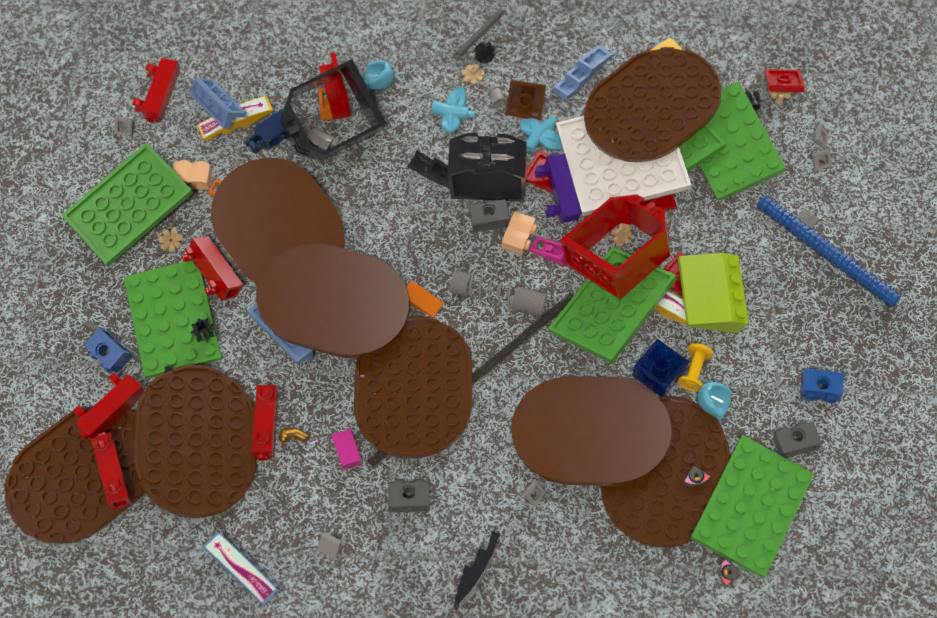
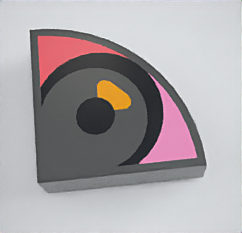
[683,466,711,487]
[719,558,741,588]

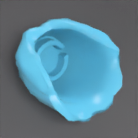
[363,60,394,91]
[697,382,733,421]

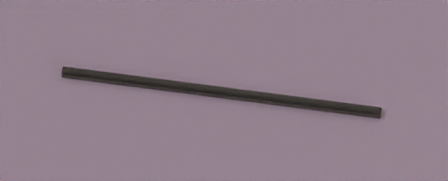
[366,293,574,468]

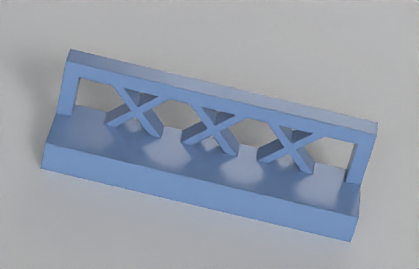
[190,78,246,129]
[247,303,314,365]

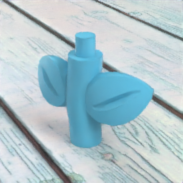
[431,87,475,133]
[520,116,563,154]

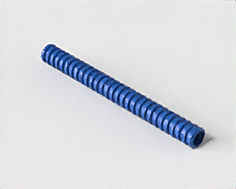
[757,195,901,308]

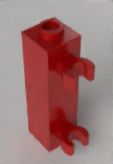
[132,58,180,123]
[181,236,243,301]
[73,372,144,441]
[252,385,278,461]
[91,432,132,510]

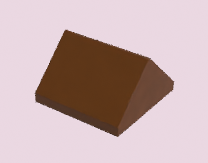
[505,79,546,121]

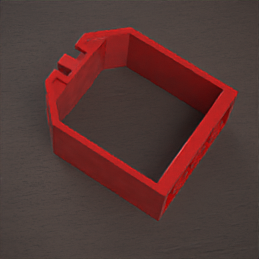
[560,194,670,300]

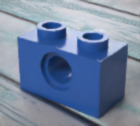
[84,328,133,372]
[800,368,844,403]

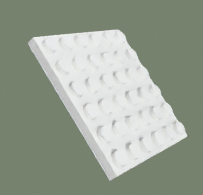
[556,116,692,216]

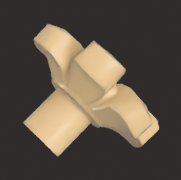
[462,65,484,85]
[768,92,792,104]
[612,223,632,247]
[158,228,183,252]

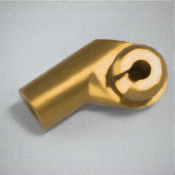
[278,427,309,443]

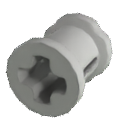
[487,84,507,108]

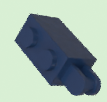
[245,109,287,153]

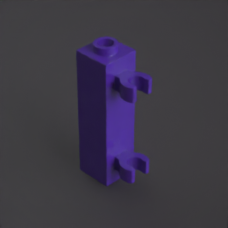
[534,153,581,224]

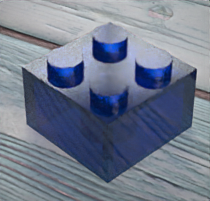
[632,339,689,397]

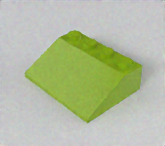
[678,253,749,333]

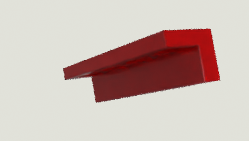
[319,52,351,120]

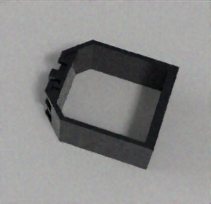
[280,59,387,161]
[448,133,527,202]

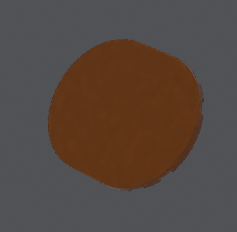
[584,47,721,162]
[211,158,345,285]
[256,244,409,358]
[354,316,473,459]
[134,365,256,518]
[511,376,672,486]
[601,396,730,548]
[4,406,144,544]

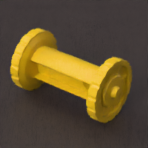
[677,343,713,392]

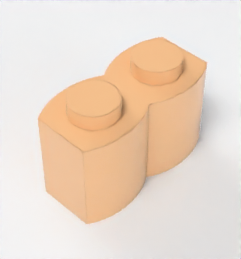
[173,160,212,190]
[501,211,538,255]

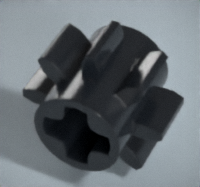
[474,41,495,63]
[745,90,763,111]
[191,318,215,343]

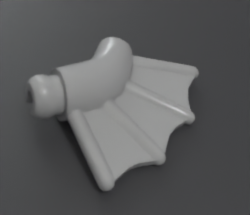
[304,128,339,150]

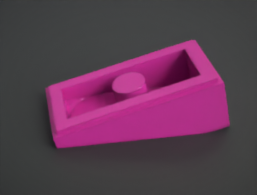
[529,236,566,267]
[332,429,362,470]

